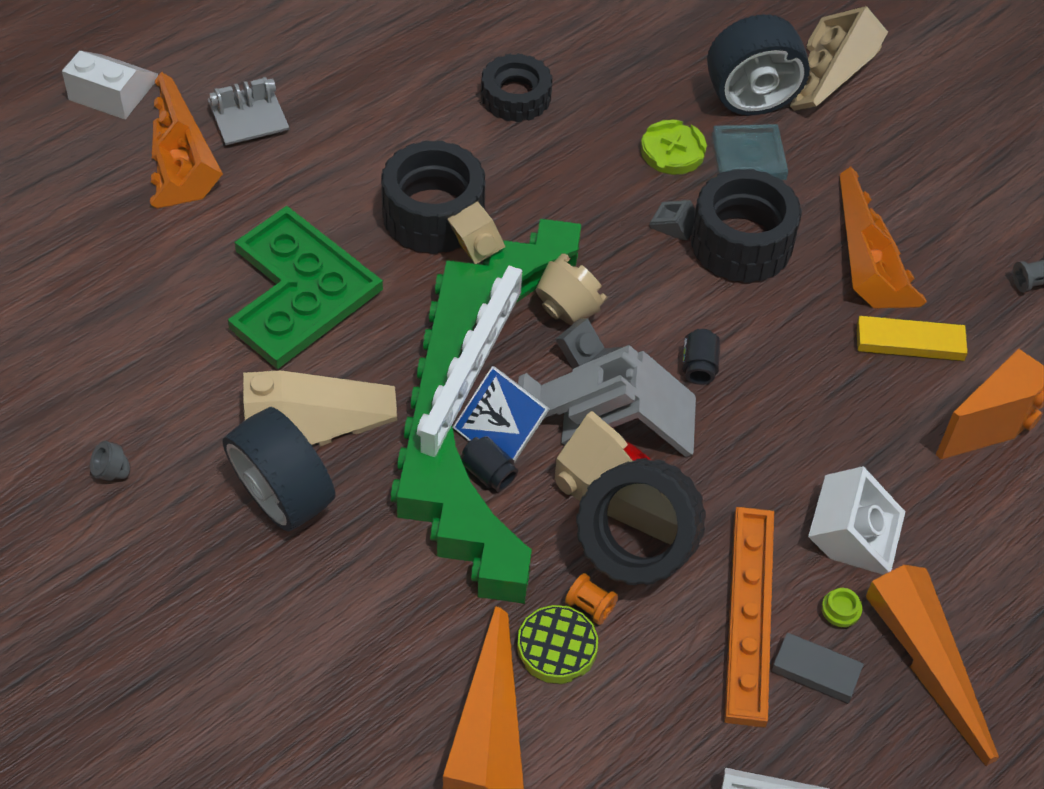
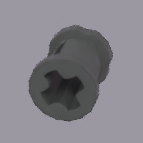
[1012,256,1044,292]

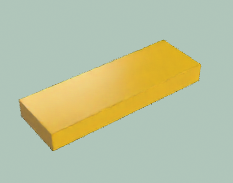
[857,316,968,361]

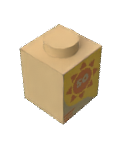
[448,201,506,264]

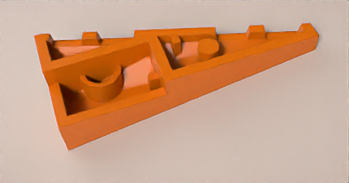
[150,72,223,208]
[443,606,524,789]

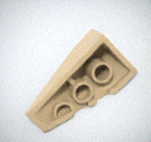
[243,371,397,446]

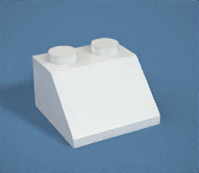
[62,50,158,120]
[808,466,906,575]

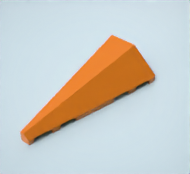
[840,166,927,308]
[866,564,999,766]

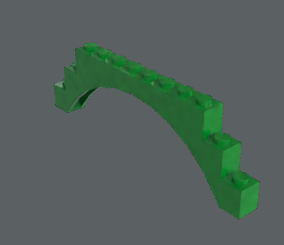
[391,219,581,604]

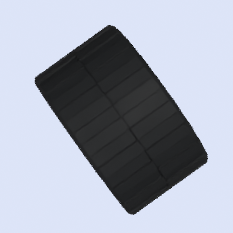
[381,140,486,254]
[691,169,802,283]
[576,458,706,586]

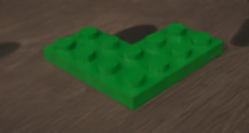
[228,206,383,369]

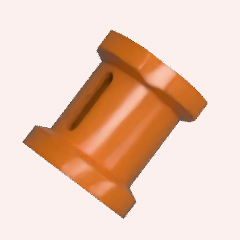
[565,573,618,625]

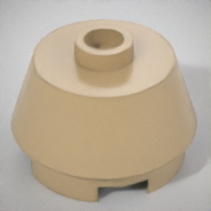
[536,254,608,325]

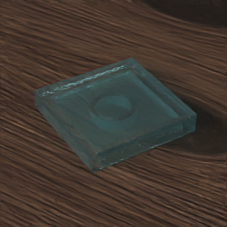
[712,124,788,180]

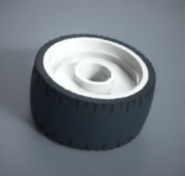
[707,14,810,115]
[222,407,336,531]

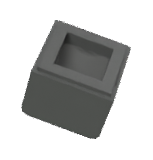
[649,200,695,240]

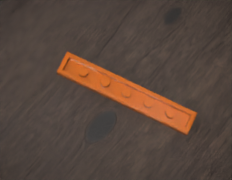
[724,507,774,728]

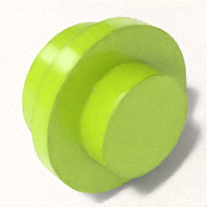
[822,588,862,627]

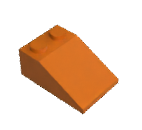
[936,349,1044,459]

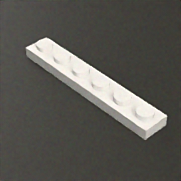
[417,266,522,457]

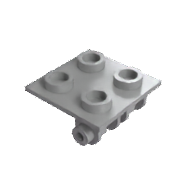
[208,77,290,145]

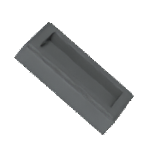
[771,632,864,703]

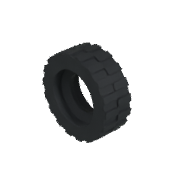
[481,53,553,122]

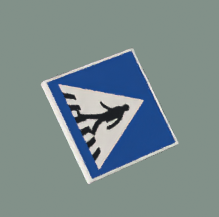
[453,366,550,463]

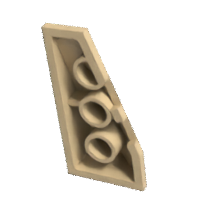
[790,6,888,111]
[554,411,678,545]

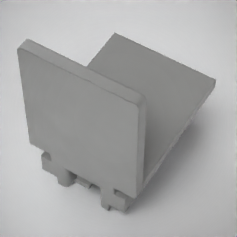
[518,345,696,457]

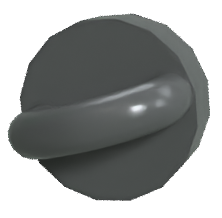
[90,441,130,481]

